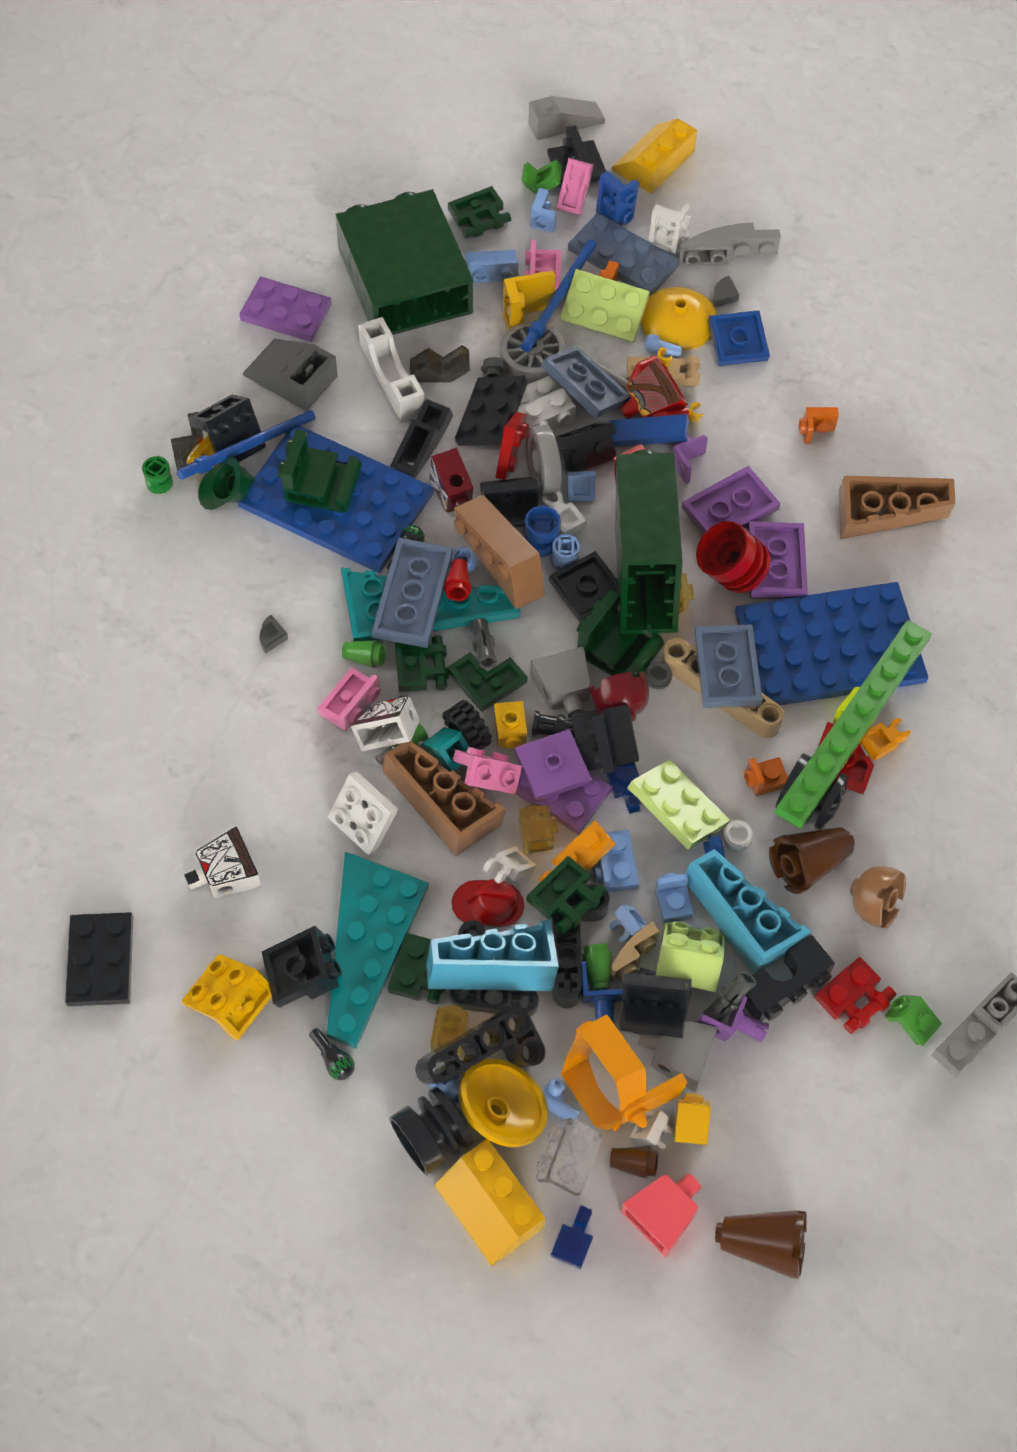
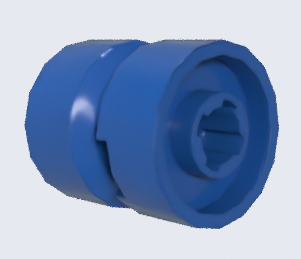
[524,506,561,557]

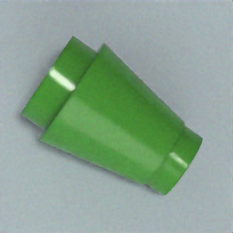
[342,640,386,668]
[581,944,612,991]

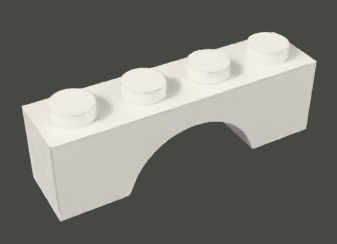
[358,317,425,422]

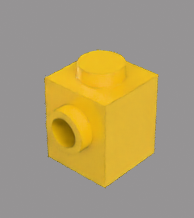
[494,701,527,749]
[673,1093,711,1145]

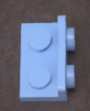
[465,250,519,283]
[594,830,639,892]

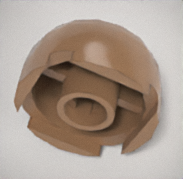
[850,866,906,929]

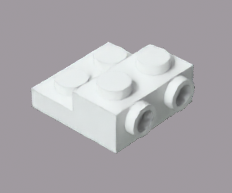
[517,376,576,430]

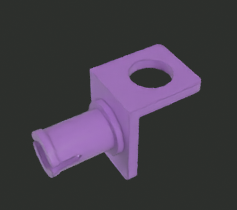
[673,434,708,484]
[695,996,769,1042]

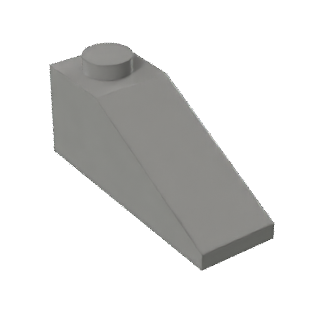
[529,96,605,140]

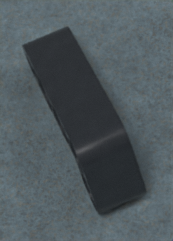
[551,885,610,1009]
[415,1008,546,1084]

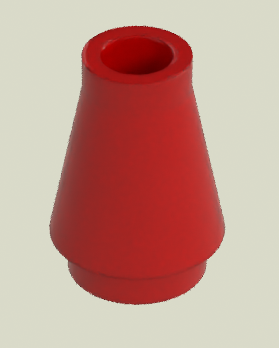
[444,559,472,601]

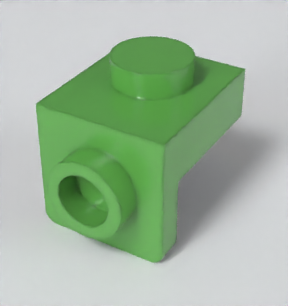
[522,160,562,195]
[885,995,942,1046]

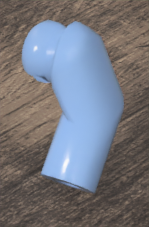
[644,334,682,358]
[544,1078,580,1125]

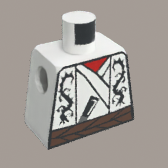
[351,696,419,751]
[184,827,261,898]

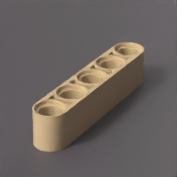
[662,638,784,738]

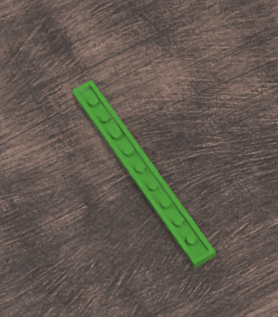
[774,620,933,828]

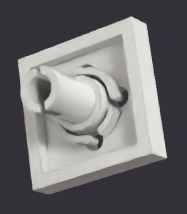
[327,771,398,855]

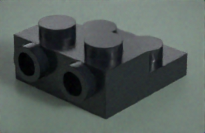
[262,926,342,1008]

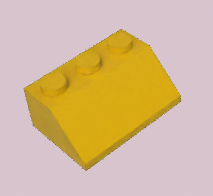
[612,118,697,194]
[434,1139,546,1266]

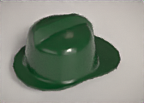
[198,458,255,510]

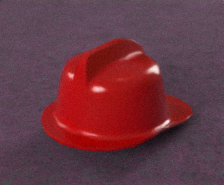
[451,879,525,927]

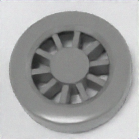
[500,322,566,383]
[525,425,562,495]

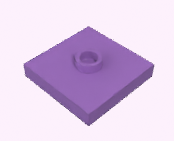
[515,729,592,802]

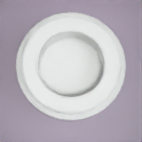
[723,820,753,851]

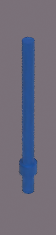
[521,239,596,352]
[177,410,316,480]

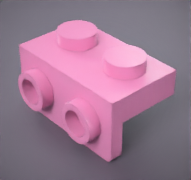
[525,240,561,291]
[317,667,381,731]
[453,747,522,794]

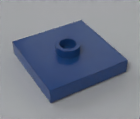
[708,310,770,366]

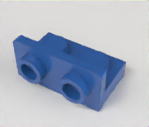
[596,171,639,226]

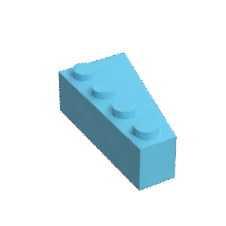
[685,849,812,974]
[426,919,559,991]

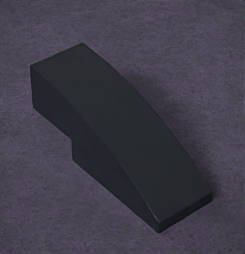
[390,398,453,478]

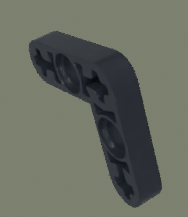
[449,920,539,1016]

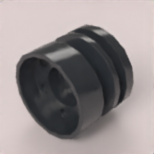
[775,753,849,830]
[389,1087,473,1175]

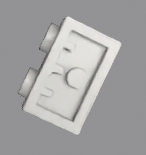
[648,204,692,257]

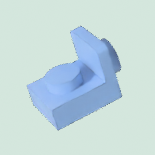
[530,188,556,232]
[655,873,694,924]

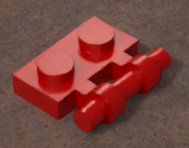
[814,956,896,1034]

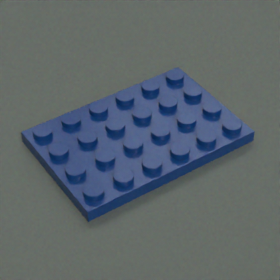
[238,426,434,574]
[735,582,929,706]

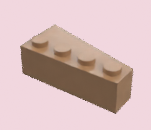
[839,476,955,539]
[454,495,545,609]
[383,741,506,856]

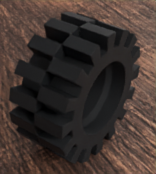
[442,700,492,750]

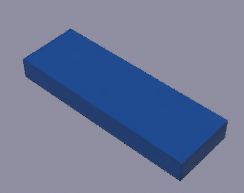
[609,414,689,447]

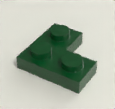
[447,652,528,712]

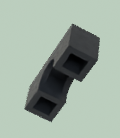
[744,935,835,1021]

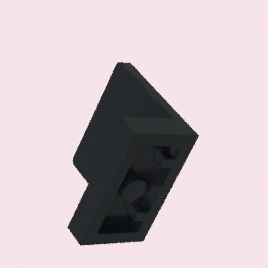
[189,394,266,464]

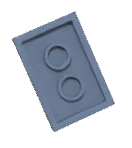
[541,345,631,418]
[694,624,762,708]

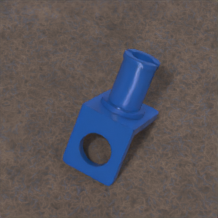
[581,961,623,1023]

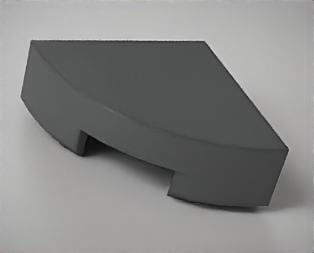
[713,276,739,307]
[260,615,288,654]

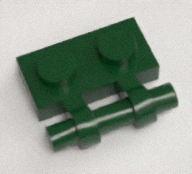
[448,186,511,238]
[395,635,449,692]
[526,856,606,934]
[388,932,446,1004]

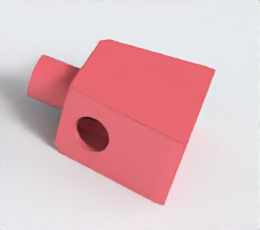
[621,1173,701,1257]

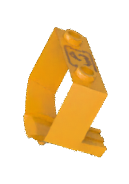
[561,1014,687,1132]

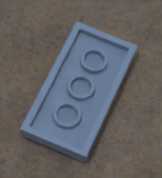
[568,213,680,296]
[372,538,453,648]

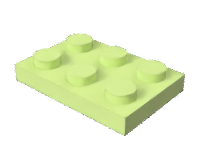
[560,269,650,343]
[628,760,730,850]

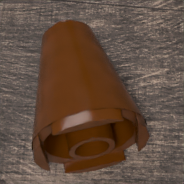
[769,827,855,894]
[715,1210,807,1279]

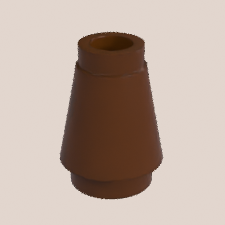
[610,1146,659,1179]

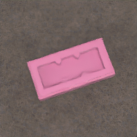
[556,158,594,215]

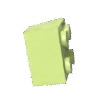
[655,921,725,992]

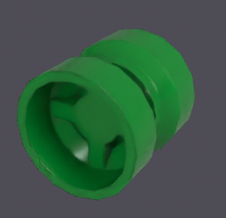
[142,456,173,494]

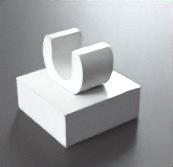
[629,1110,674,1149]

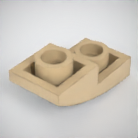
[610,921,659,982]

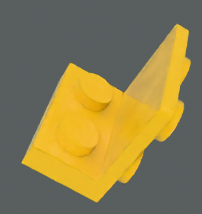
[503,271,556,330]
[182,954,271,1040]

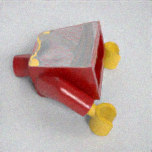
[620,347,704,422]

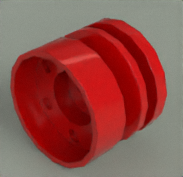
[696,521,771,593]

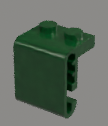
[278,429,362,513]
[576,590,665,677]

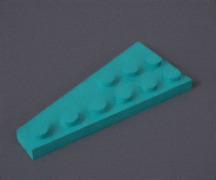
[341,567,521,642]
[327,852,429,1049]

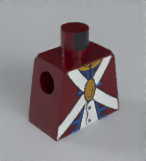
[429,447,474,513]

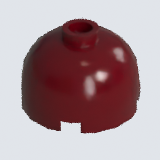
[590,672,650,721]

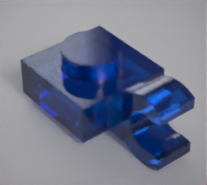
[606,763,641,814]
[550,1205,593,1270]

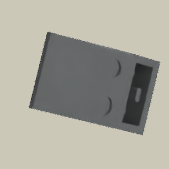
[243,338,338,411]

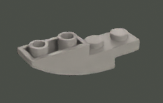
[678,222,781,266]
[931,972,1017,1077]

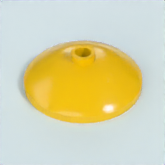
[641,287,717,351]
[458,1059,548,1147]

